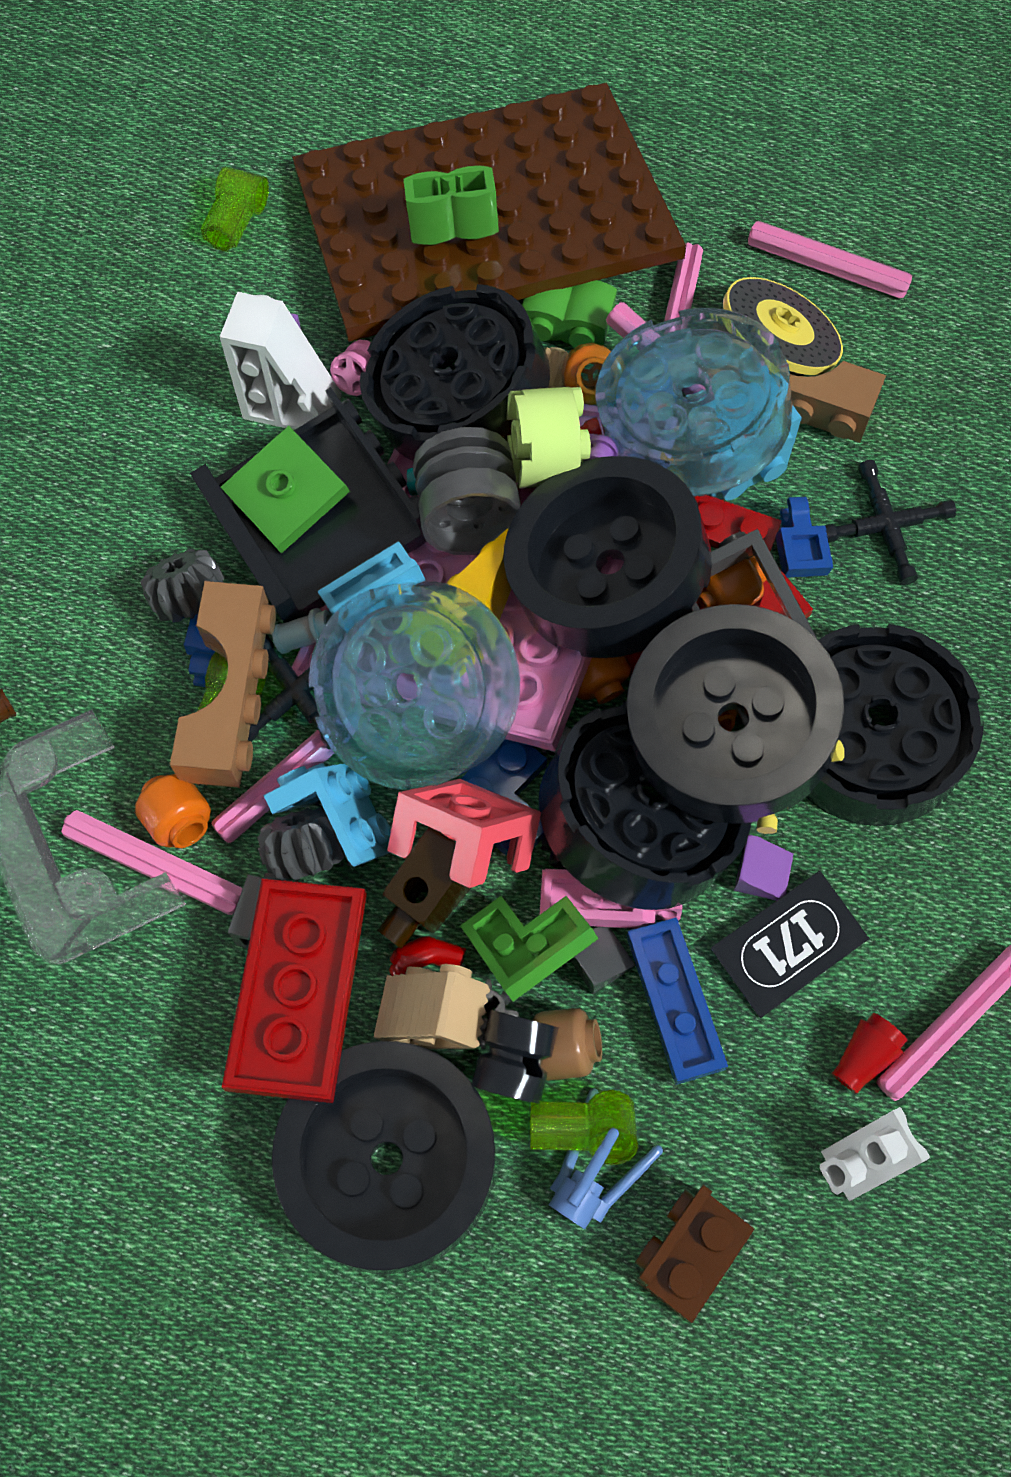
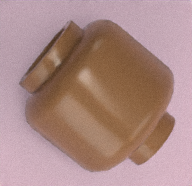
[533,1008,603,1081]

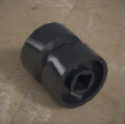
[471,1010,559,1104]

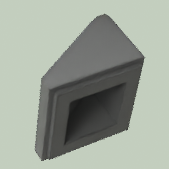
[570,927,636,994]

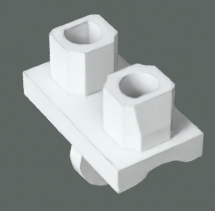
[820,1107,930,1201]

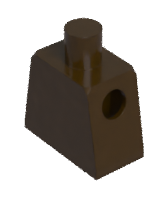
[377,827,471,948]

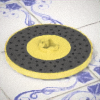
[723,277,843,375]

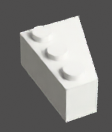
[220,292,342,430]

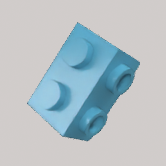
[318,541,430,640]

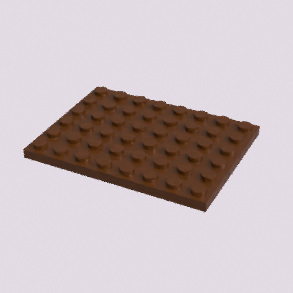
[292,82,686,342]

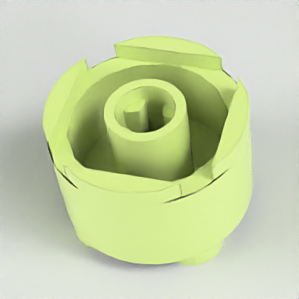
[507,387,591,489]

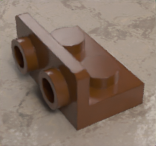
[635,1184,754,1324]

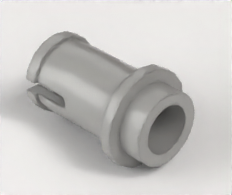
[272,608,337,654]

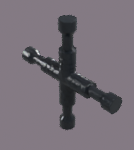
[825,460,956,585]
[248,634,358,749]

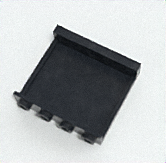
[190,387,426,623]

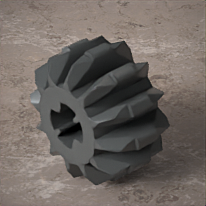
[140,549,224,623]
[257,807,345,880]

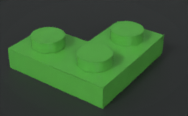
[460,896,599,1002]

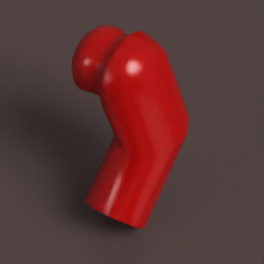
[389,936,466,976]

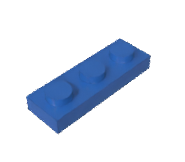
[626,917,728,1085]

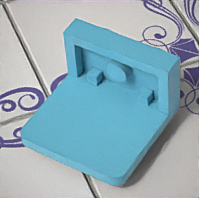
[263,762,391,867]

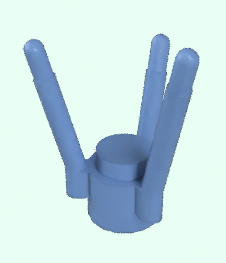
[549,1088,663,1229]

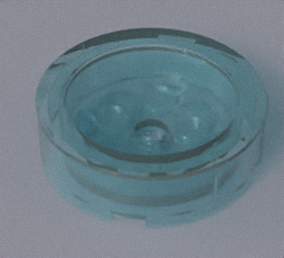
[595,308,793,496]
[309,580,520,790]

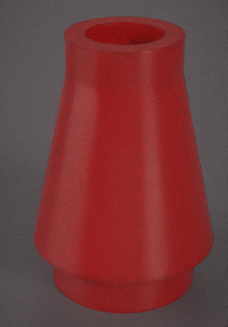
[831,1013,908,1095]

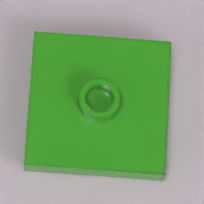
[221,425,350,554]

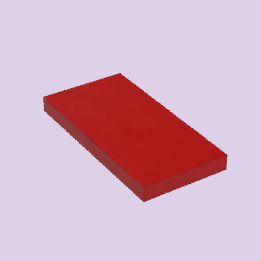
[222,879,367,1103]

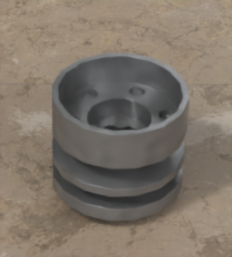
[413,427,521,555]

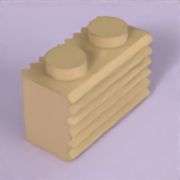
[373,964,490,1049]

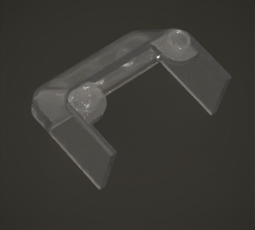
[0,709,186,964]

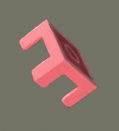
[387,779,541,888]

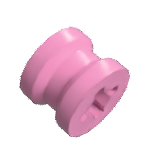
[330,339,371,396]

